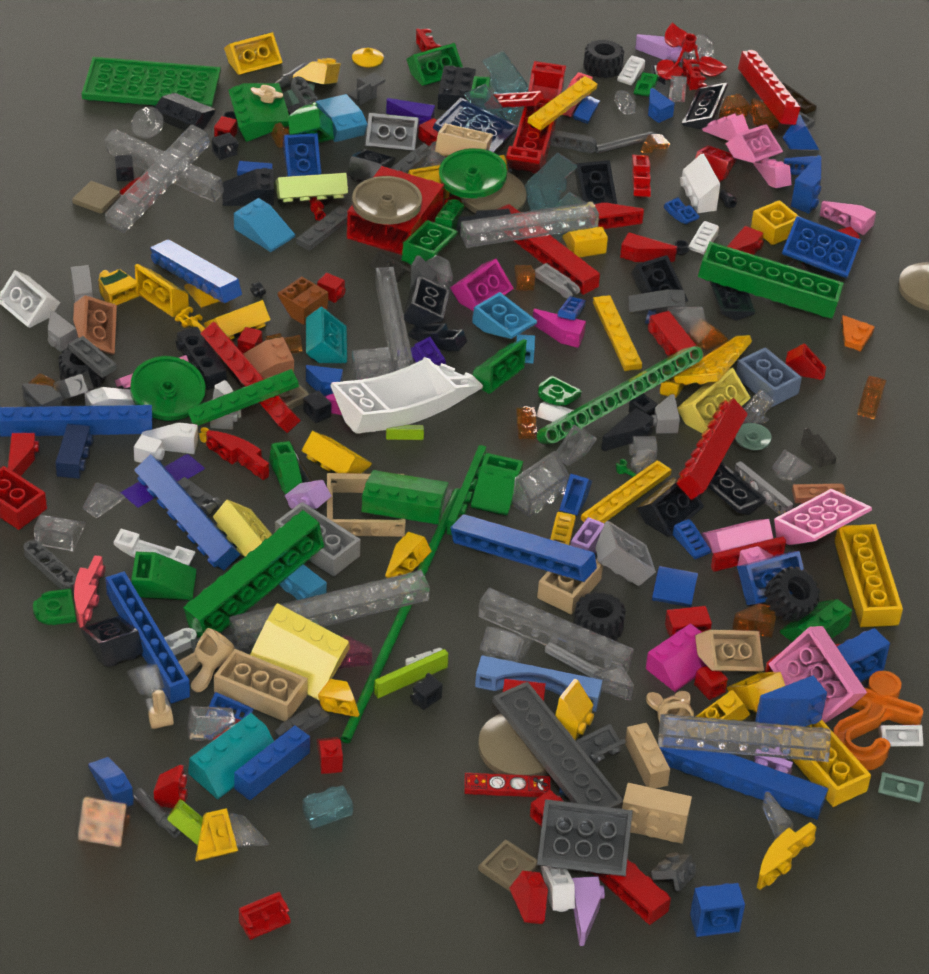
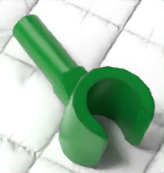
[616,459,637,477]

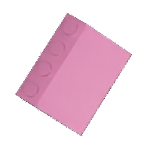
[774,489,872,545]
[769,626,867,723]

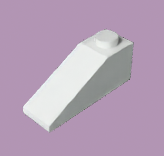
[85,387,136,406]
[141,423,198,454]
[540,866,575,912]

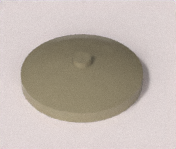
[460,172,527,214]
[352,176,422,224]
[898,262,929,311]
[478,713,548,776]

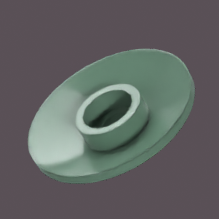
[735,423,772,450]

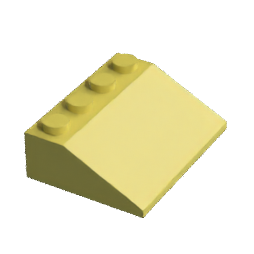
[250,603,350,701]

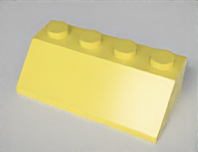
[677,367,751,434]
[213,500,272,557]

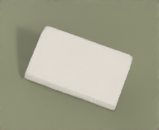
[537,402,578,426]
[878,725,923,747]

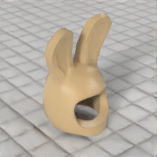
[178,628,234,693]
[646,691,694,734]

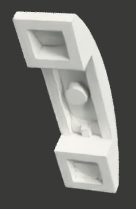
[114,529,195,566]

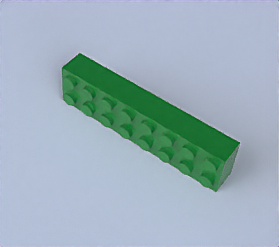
[698,241,844,319]
[183,510,324,638]

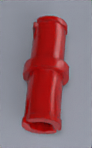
[309,197,326,221]

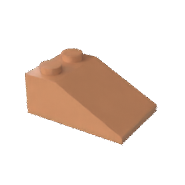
[73,295,117,355]
[236,337,294,387]

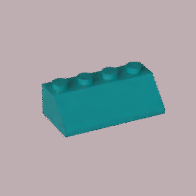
[188,713,274,799]

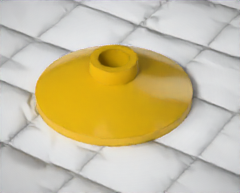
[352,48,384,68]

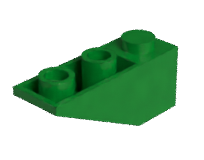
[435,199,465,230]
[269,441,302,495]

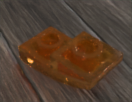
[516,406,538,439]

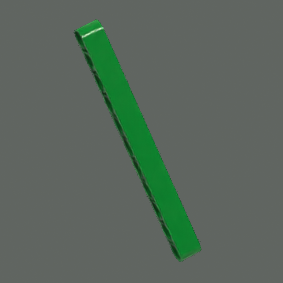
[537,346,703,445]

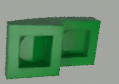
[634,72,658,97]

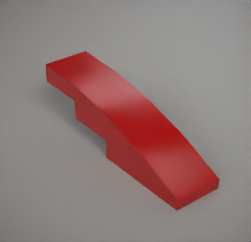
[632,155,651,197]

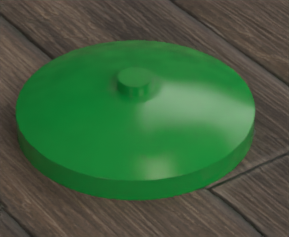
[439,148,507,198]
[130,356,205,421]

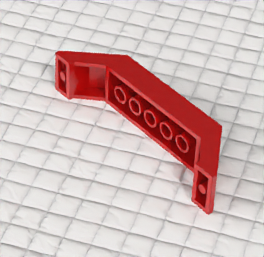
[506,61,566,173]

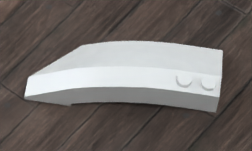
[330,357,483,434]

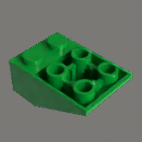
[471,453,524,516]
[131,551,196,600]

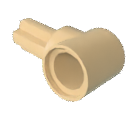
[148,690,174,729]

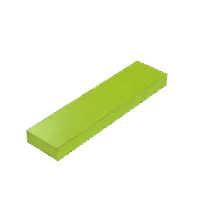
[374,649,449,698]

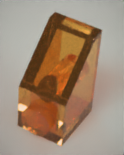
[688,318,729,350]
[857,376,887,419]

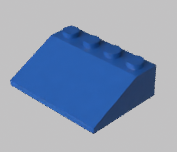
[782,216,861,278]

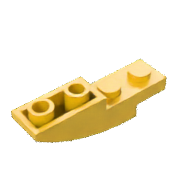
[757,822,817,890]

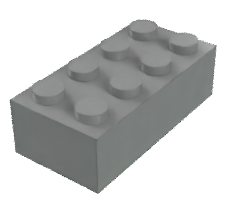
[275,502,361,577]

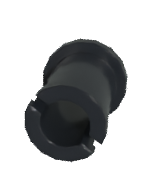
[718,189,737,208]

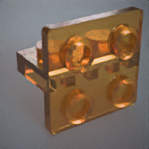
[78,796,130,847]

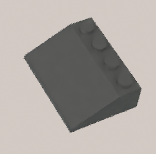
[537,799,633,877]

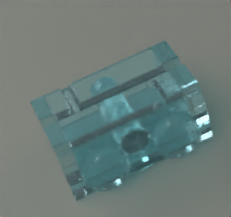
[303,785,353,829]

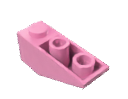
[702,113,749,141]
[753,158,792,188]
[820,201,876,235]

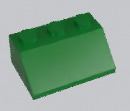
[406,43,463,86]
[401,220,458,265]
[473,339,527,394]
[780,599,852,642]

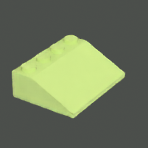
[274,173,348,202]

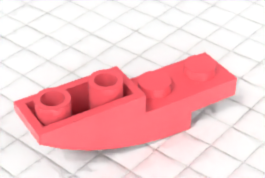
[74,555,105,628]

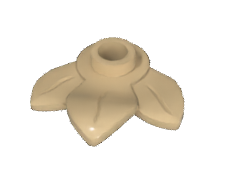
[251,85,283,103]

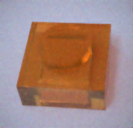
[28,373,54,387]

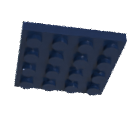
[433,98,518,153]

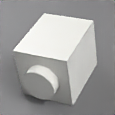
[134,435,165,463]

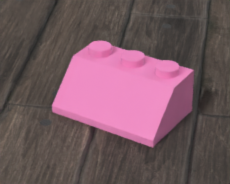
[726,124,783,163]
[702,519,773,553]

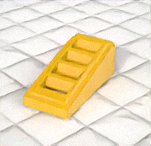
[660,376,685,398]
[550,512,576,545]

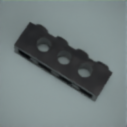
[175,327,227,390]

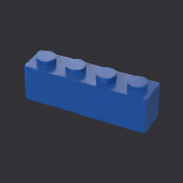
[234,725,310,800]

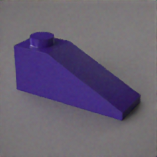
[386,98,435,125]

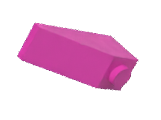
[533,309,586,348]

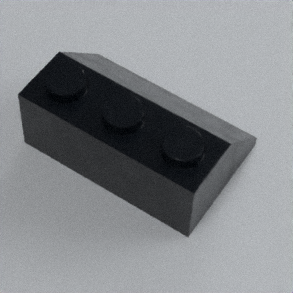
[153,93,216,136]
[402,275,450,327]
[637,476,704,537]

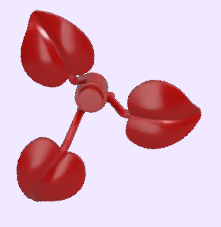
[656,22,727,80]

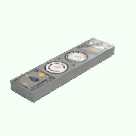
[734,461,793,516]

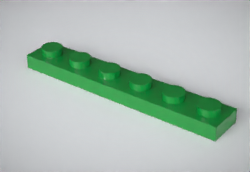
[187,369,299,426]
[447,445,486,535]

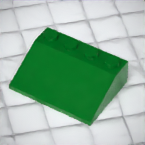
[228,83,290,142]
[361,470,449,525]

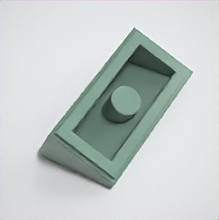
[878,772,924,803]

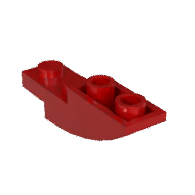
[206,430,269,480]

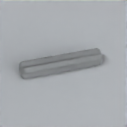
[545,642,599,678]

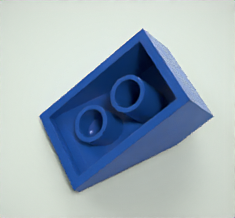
[283,133,321,177]
[791,155,821,214]
[755,675,827,727]

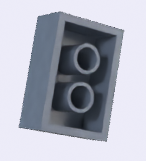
[736,348,802,407]

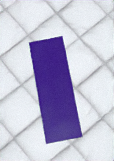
[120,454,206,508]

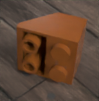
[278,276,328,325]

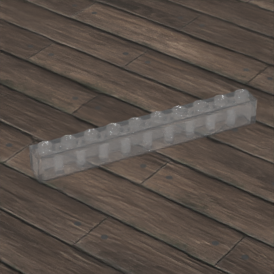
[229,570,430,647]

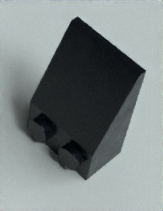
[347,149,396,181]
[575,160,617,210]
[223,168,274,206]
[631,255,688,303]
[81,615,143,667]

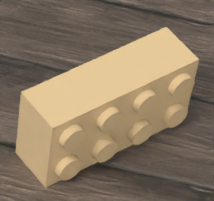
[214,649,308,721]

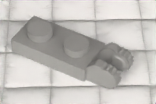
[533,263,580,299]

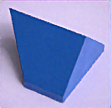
[783,115,819,150]

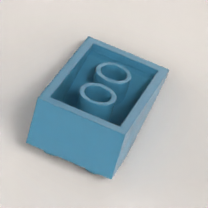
[316,94,367,142]
[234,198,295,252]
[472,292,537,339]

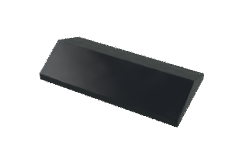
[682,82,728,130]
[710,281,755,321]
[708,462,766,515]

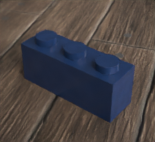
[56,424,93,479]

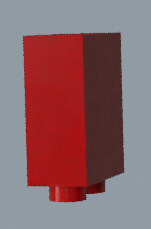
[347,166,444,255]

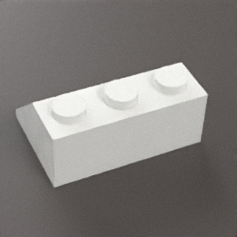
[680,154,720,213]
[0,270,60,328]

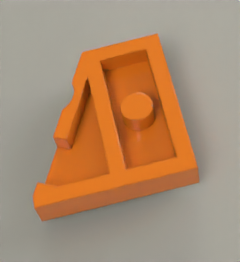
[841,315,875,352]

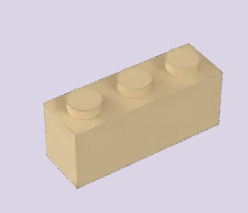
[625,723,670,789]

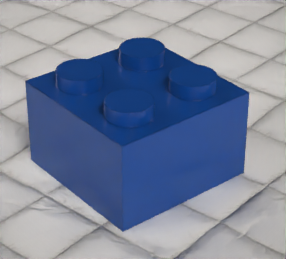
[690,883,745,937]

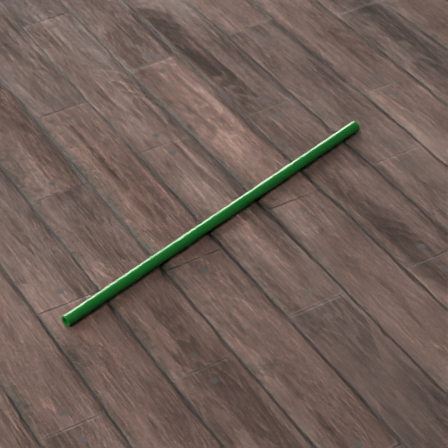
[341,488,460,744]

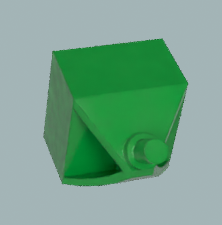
[288,102,334,143]

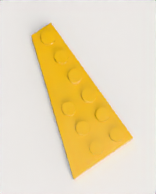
[674,335,752,385]

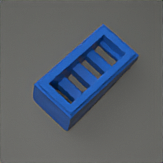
[784,156,817,175]
[673,519,711,559]
[205,692,254,720]

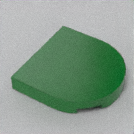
[538,376,582,405]
[33,589,76,625]

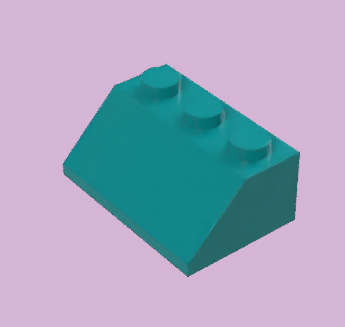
[306,306,347,363]

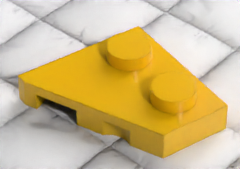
[195,808,238,862]

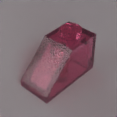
[338,635,372,669]

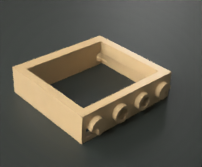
[327,473,405,537]

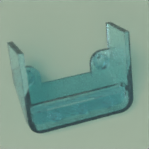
[464,51,529,122]
[525,153,589,227]

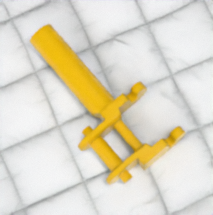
[175,307,205,332]

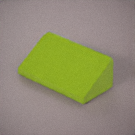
[386,425,424,440]
[167,799,203,845]

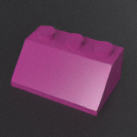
[450,259,514,311]
[646,623,707,692]

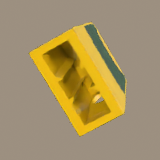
[98,270,139,305]

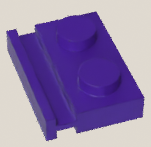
[407,337,446,366]

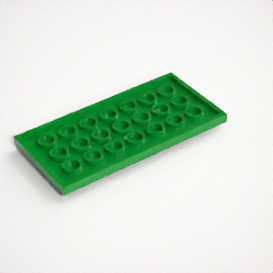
[81,57,221,108]

